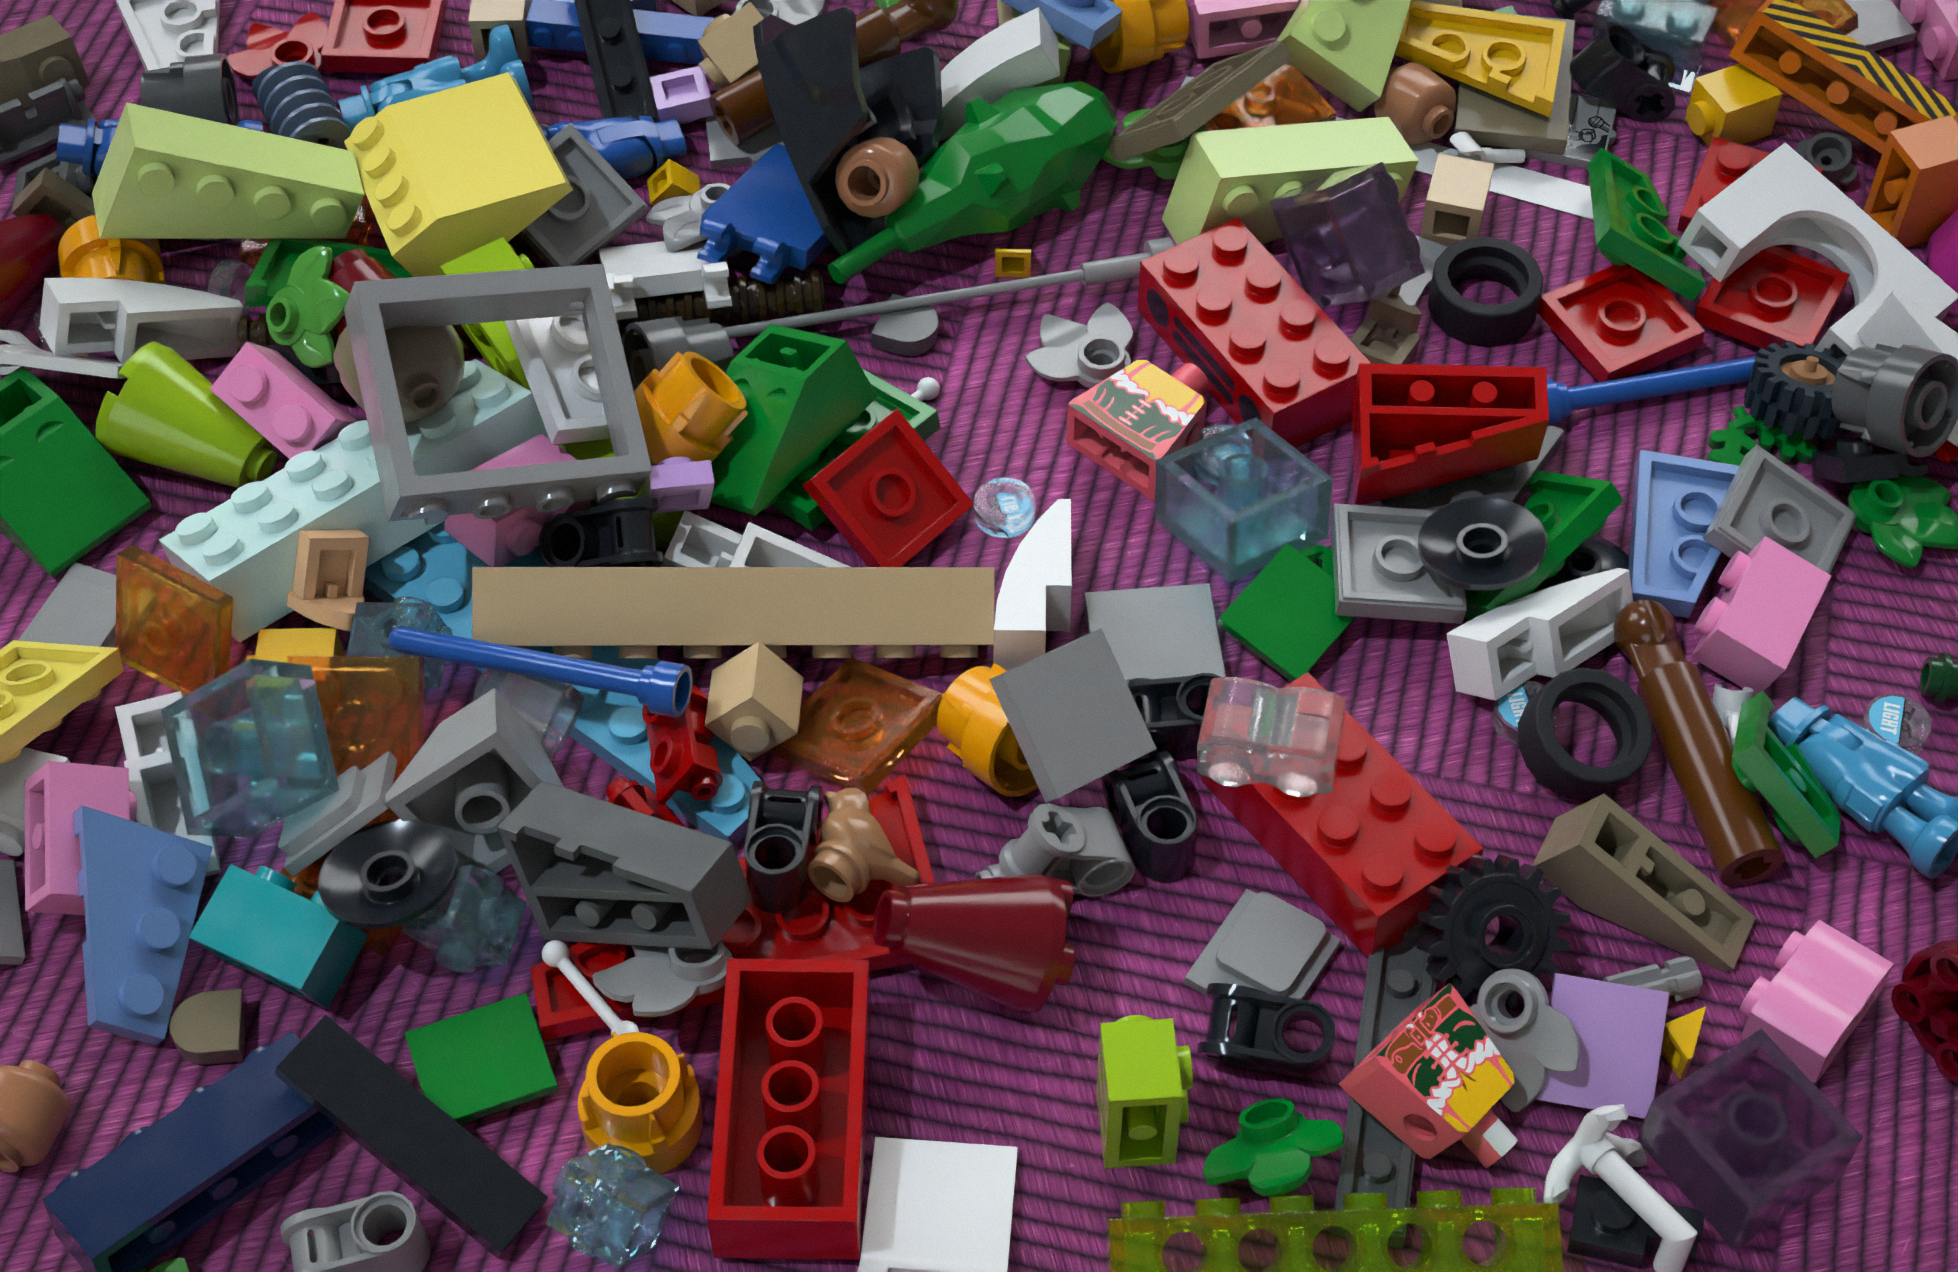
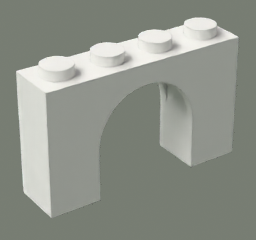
[1677,142,1958,359]

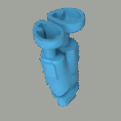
[338,24,534,134]
[1767,697,1958,879]

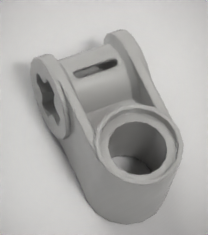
[999,803,1135,897]
[280,1191,431,1272]

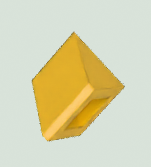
[647,159,701,206]
[995,248,1032,278]
[1661,1006,1706,1080]

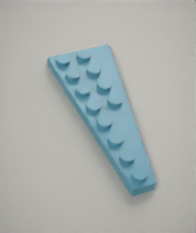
[363,521,761,847]

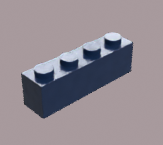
[42,1031,341,1272]

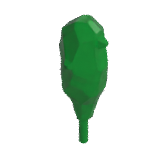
[828,81,1119,284]

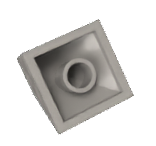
[385,688,564,890]

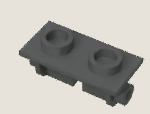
[0,78,98,167]

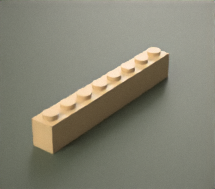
[472,567,995,659]

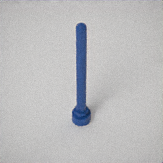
[1547,356,1756,426]
[388,626,693,718]

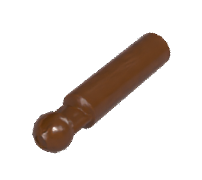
[709,0,959,145]
[1613,600,1785,887]

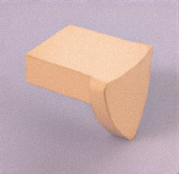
[286,529,370,631]

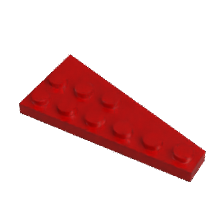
[530,774,935,1041]

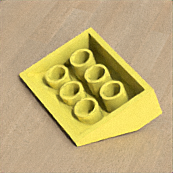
[344,72,573,277]

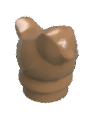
[807,788,921,902]

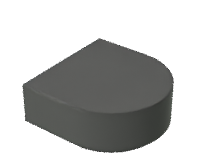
[871,293,939,356]

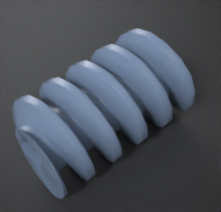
[252,61,351,150]

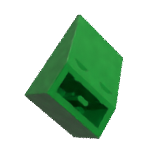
[710,324,877,516]
[0,366,152,578]

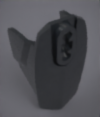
[753,7,943,256]

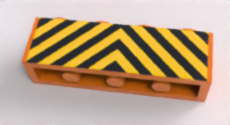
[1728,0,1958,154]

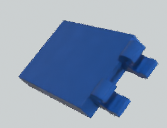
[697,143,831,284]

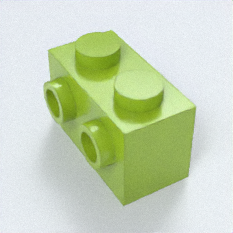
[1096,1015,1193,1169]

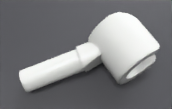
[1445,132,1526,163]
[1713,684,1754,746]

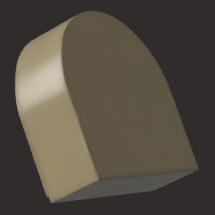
[170,988,247,1065]

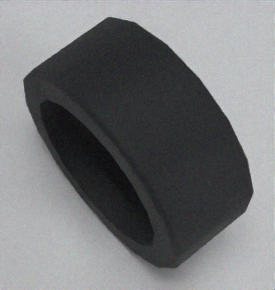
[1428,237,1544,347]
[1518,667,1652,801]

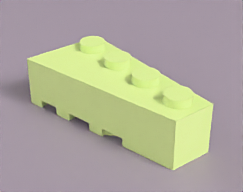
[1277,0,1411,112]
[92,102,365,239]
[1162,117,1419,245]

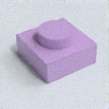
[649,66,714,124]
[643,457,714,514]

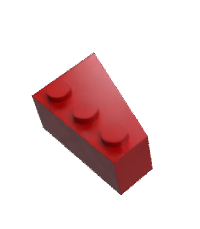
[1352,363,1549,505]

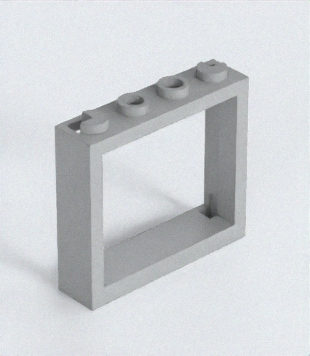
[344,264,652,525]

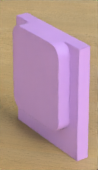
[1536,973,1669,1120]

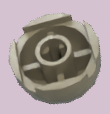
[333,325,465,423]

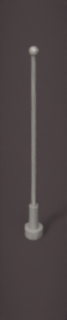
[723,237,1174,339]

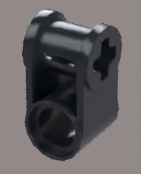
[1570,23,1675,123]
[539,497,663,567]
[1125,673,1235,764]
[1101,751,1197,883]
[744,781,824,914]
[1196,983,1335,1073]

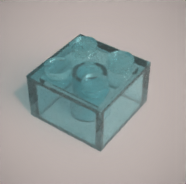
[1155,417,1333,583]
[161,659,340,838]

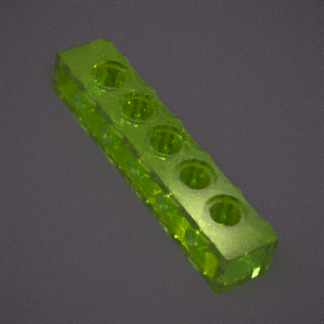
[1104,1187,1563,1272]

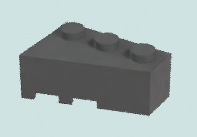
[497,781,753,949]

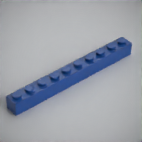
[526,0,716,65]

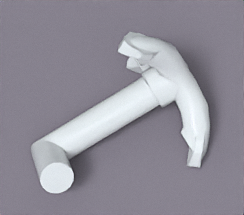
[1543,1104,1697,1272]

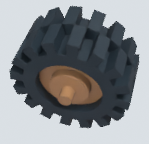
[1744,342,1846,439]

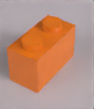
[1863,115,1958,248]

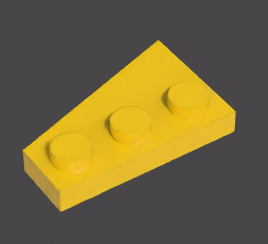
[1394,0,1566,118]

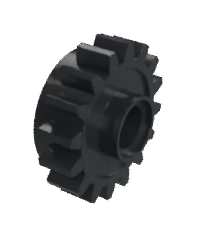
[1416,854,1571,1008]

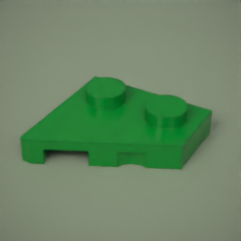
[1732,691,1841,859]

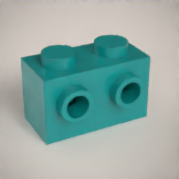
[188,864,368,1009]

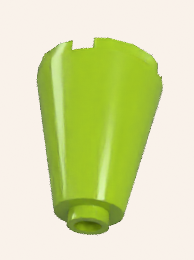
[96,341,277,488]

